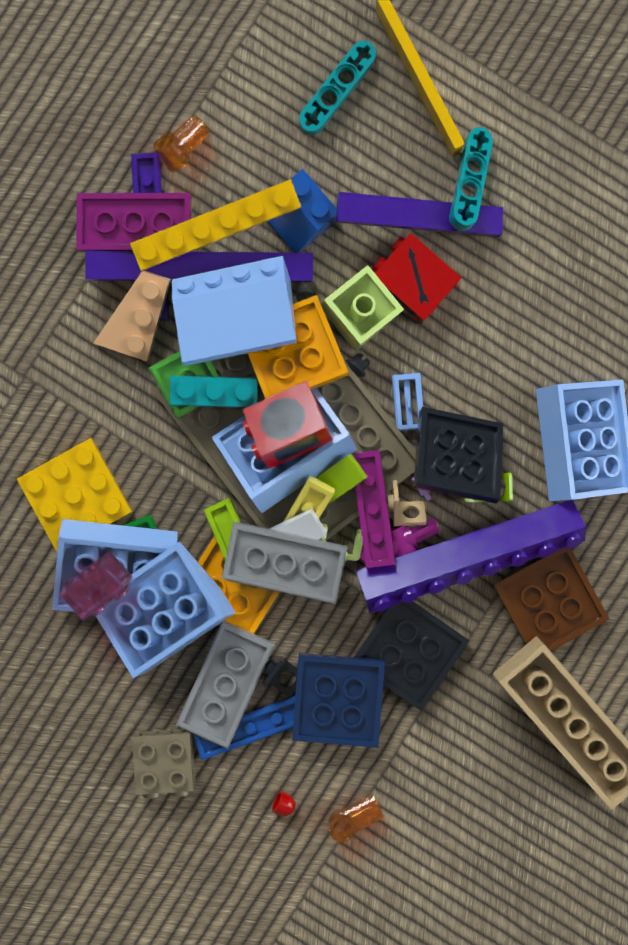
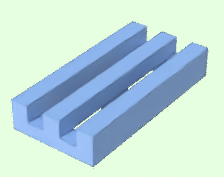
[392,373,423,432]

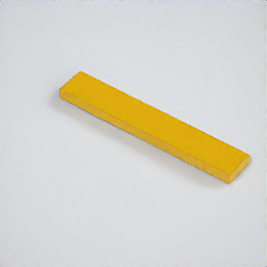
[375,0,464,157]

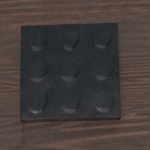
[413,407,503,504]
[354,601,470,711]

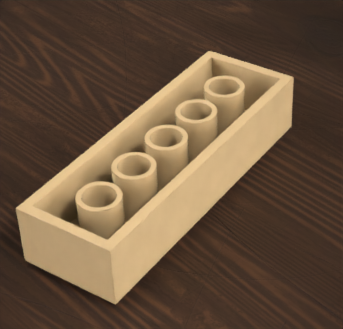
[493,636,628,810]

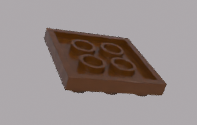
[492,547,609,652]

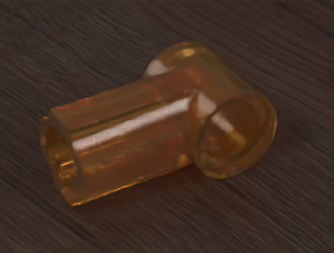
[154,115,210,172]
[327,794,384,842]

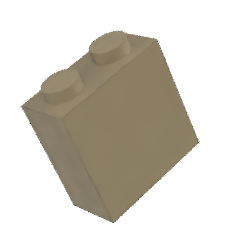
[132,729,196,799]

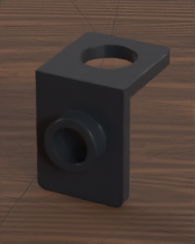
[262,656,297,697]

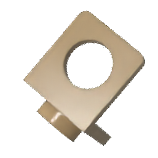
[387,480,426,526]

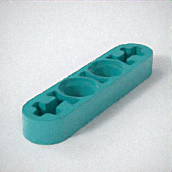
[299,41,376,135]
[449,127,493,231]

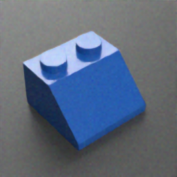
[267,169,336,253]

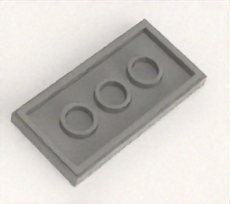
[222,522,348,604]
[176,621,275,749]

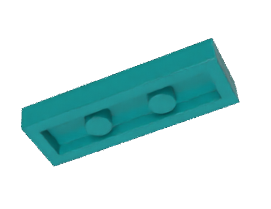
[169,376,257,408]

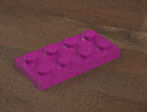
[76,193,192,252]

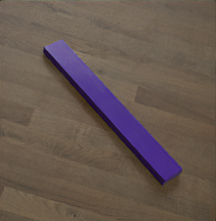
[85,251,313,283]

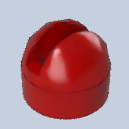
[272,791,296,816]

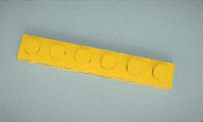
[130,179,302,271]

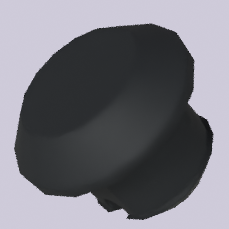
[345,353,370,377]

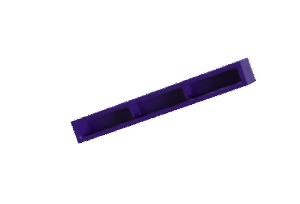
[356,500,586,613]

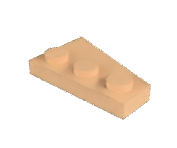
[93,270,171,361]

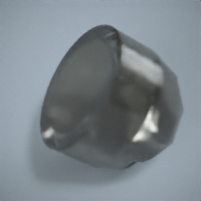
[296,281,319,302]

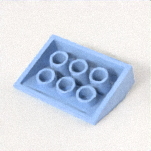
[172,256,297,366]
[536,380,628,502]
[212,388,357,513]
[52,519,177,614]
[89,542,236,678]

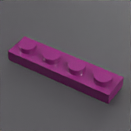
[352,450,395,568]

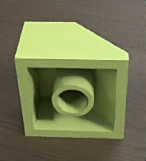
[321,265,404,351]

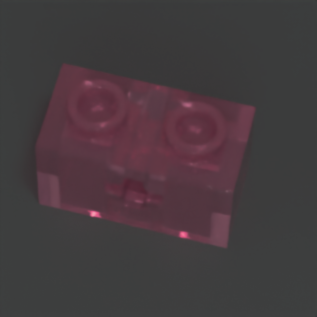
[60,551,132,620]

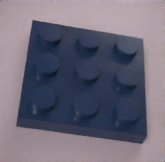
[292,653,385,748]

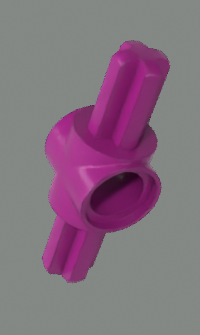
[360,518,440,566]

